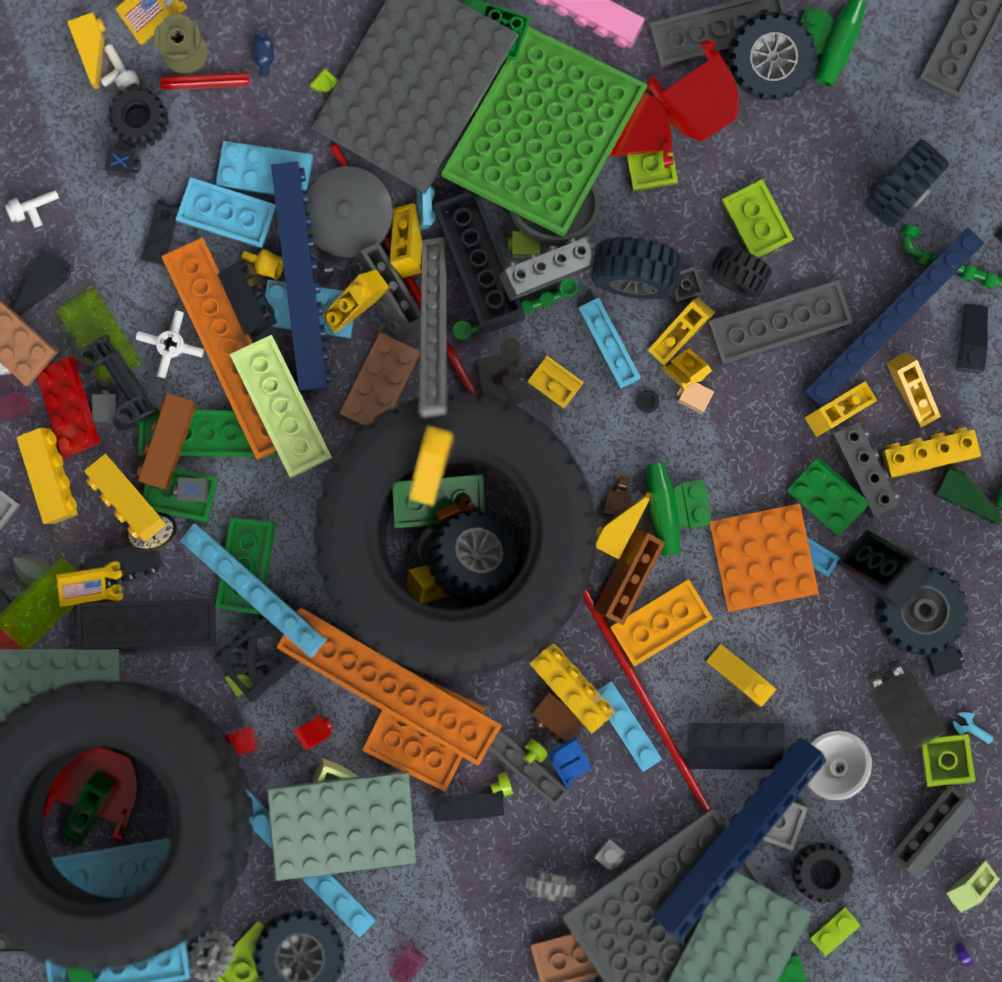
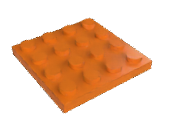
[710,504,819,612]
[362,667,486,792]

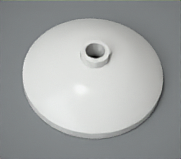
[808,731,872,800]

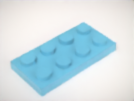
[216,141,313,196]
[176,177,276,249]
[265,280,354,339]

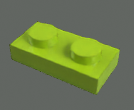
[809,907,861,956]

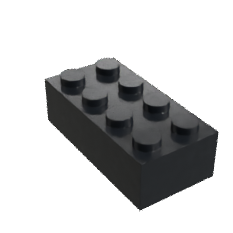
[836,530,932,610]

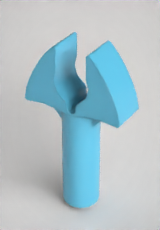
[951,712,993,744]

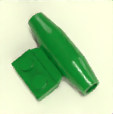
[800,0,866,87]
[646,462,711,556]

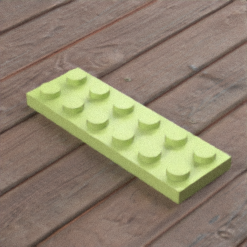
[230,335,332,479]

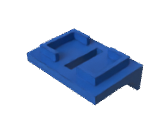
[547,737,593,790]

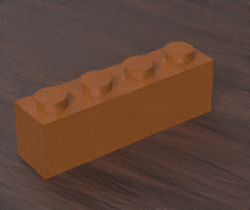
[137,393,197,491]
[593,529,665,625]

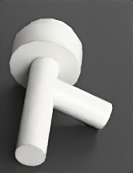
[101,44,140,93]
[5,190,59,228]

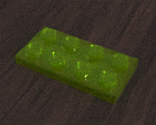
[56,287,143,388]
[0,556,78,649]

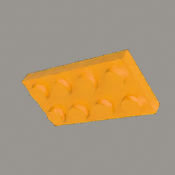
[610,579,713,667]

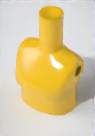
[241,249,284,280]

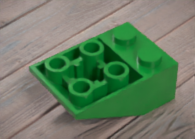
[464,0,531,60]

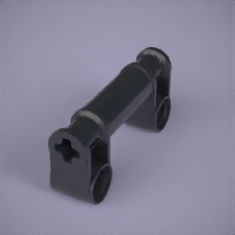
[75,334,159,431]

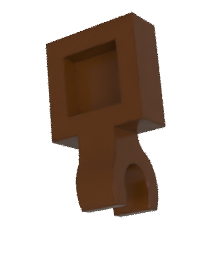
[603,476,631,515]
[435,495,477,527]

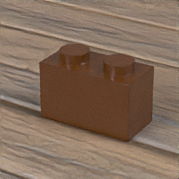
[532,692,583,744]

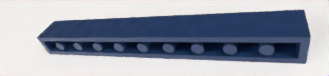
[271,161,332,393]
[802,227,984,409]
[652,737,827,942]

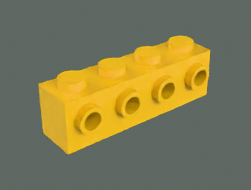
[881,427,981,478]
[16,428,78,524]
[84,453,166,543]
[530,644,616,734]

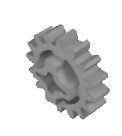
[525,872,577,901]
[188,930,236,982]

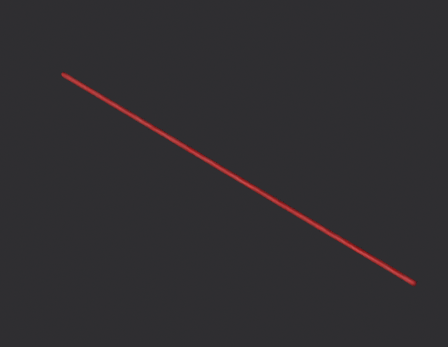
[330,144,711,813]

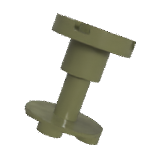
[154,14,208,75]

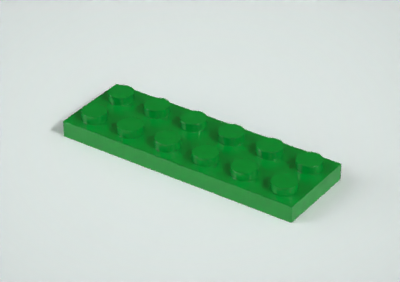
[138,410,277,458]

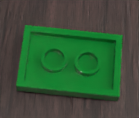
[787,457,870,536]
[143,469,218,523]

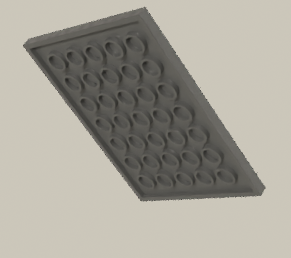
[312,0,519,194]
[560,808,767,982]

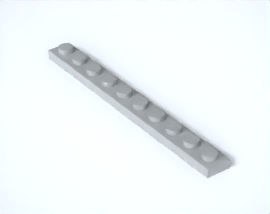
[420,237,446,417]

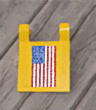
[116,0,187,45]
[57,561,123,607]

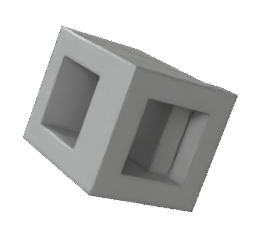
[593,838,626,870]

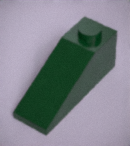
[934,467,1002,525]
[61,771,117,847]

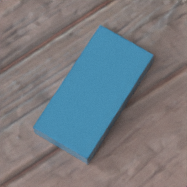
[807,537,840,577]

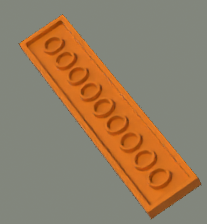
[161,237,277,460]
[276,607,502,766]

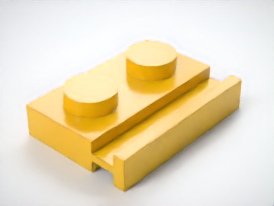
[662,348,712,391]
[527,356,584,410]

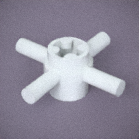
[136,310,205,379]

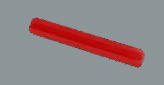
[160,72,250,90]

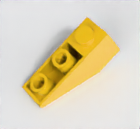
[323,270,389,333]

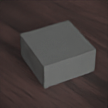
[673,266,704,304]

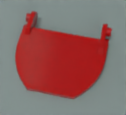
[647,39,739,141]
[609,93,674,169]
[43,746,138,843]

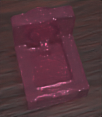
[0,393,33,423]
[389,944,428,982]

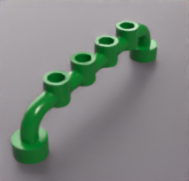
[900,224,1002,290]
[453,278,578,341]

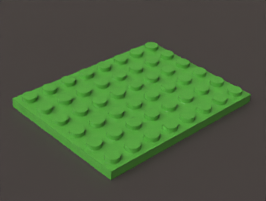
[442,26,647,237]

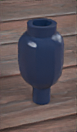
[251,34,274,76]

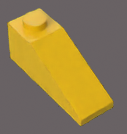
[68,12,106,90]
[390,203,422,278]
[648,297,715,365]
[887,352,941,428]
[805,381,877,437]
[410,427,454,506]
[596,492,652,559]
[706,644,776,707]

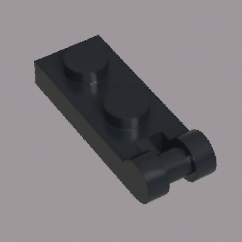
[141,199,180,266]

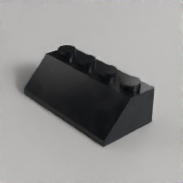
[688,722,784,769]

